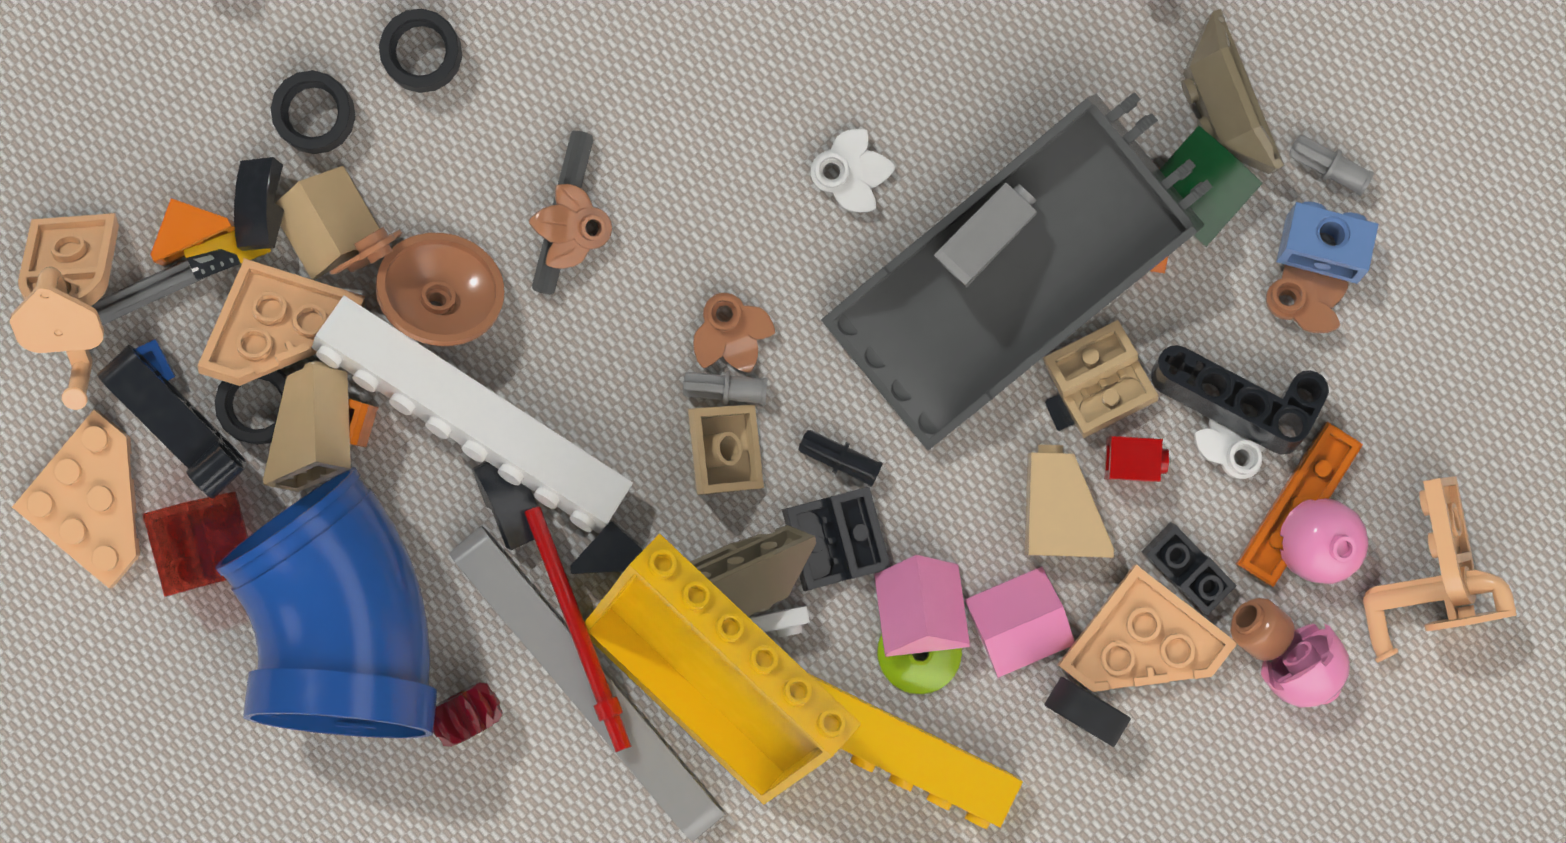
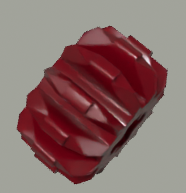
[433,682,503,747]

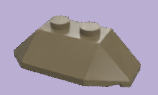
[1181,9,1284,174]
[690,525,816,616]

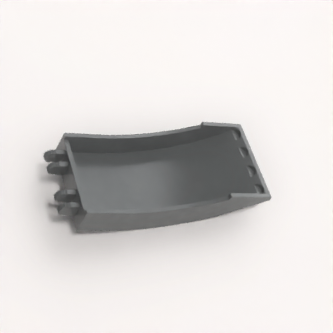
[821,92,1213,451]

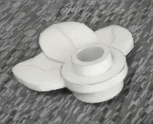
[810,129,895,213]
[1194,410,1265,479]

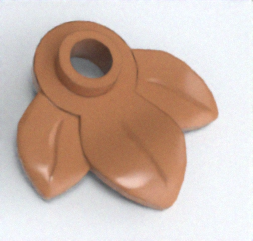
[529,184,612,269]
[329,227,402,275]
[1266,265,1349,333]
[693,293,775,373]

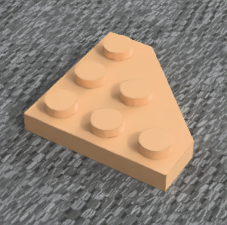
[197,258,365,386]
[12,410,140,588]
[1057,564,1237,692]

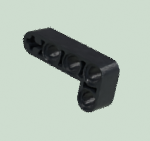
[97,344,247,499]
[1150,345,1329,455]

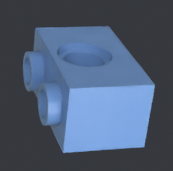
[1276,201,1379,284]

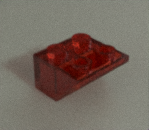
[142,491,248,597]

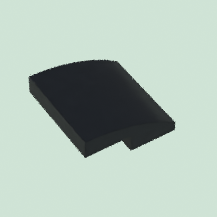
[782,487,891,591]

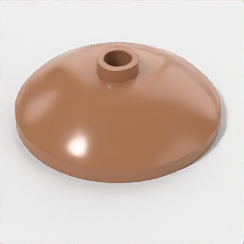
[376,233,505,346]

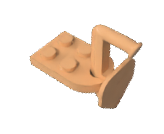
[10,213,119,410]
[1363,476,1517,663]

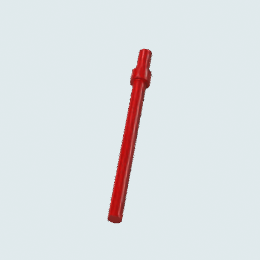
[524,506,632,753]

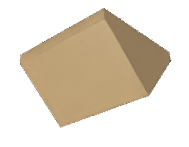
[275,166,380,280]
[688,404,764,495]

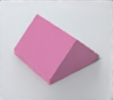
[874,555,970,657]
[964,566,1075,678]

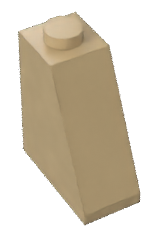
[263,361,351,492]
[1025,445,1114,558]

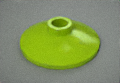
[877,633,962,694]

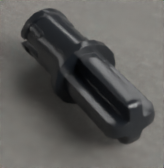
[798,430,883,487]

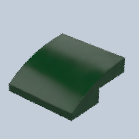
[1159,125,1263,247]

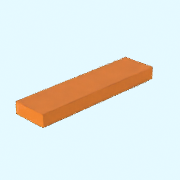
[1236,422,1363,587]

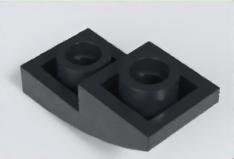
[234,157,284,251]
[471,462,538,550]
[1141,522,1237,616]

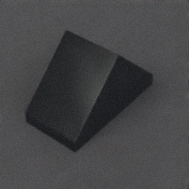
[570,521,644,574]

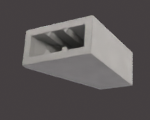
[934,183,1037,288]

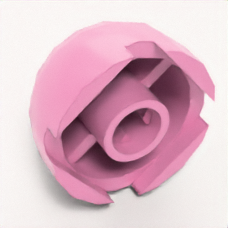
[1280,498,1369,584]
[1261,624,1350,708]

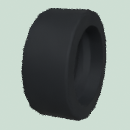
[379,8,462,93]
[270,70,355,154]
[214,370,287,445]
[1044,677,1131,747]

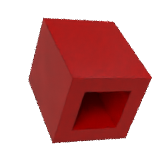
[1104,436,1169,482]

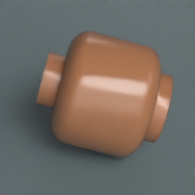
[1230,598,1295,661]

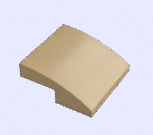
[1043,320,1159,439]

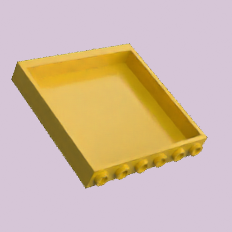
[585,533,861,805]

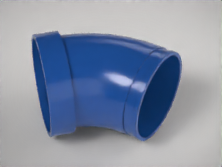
[215,467,437,738]

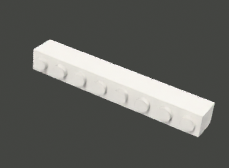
[312,295,633,534]

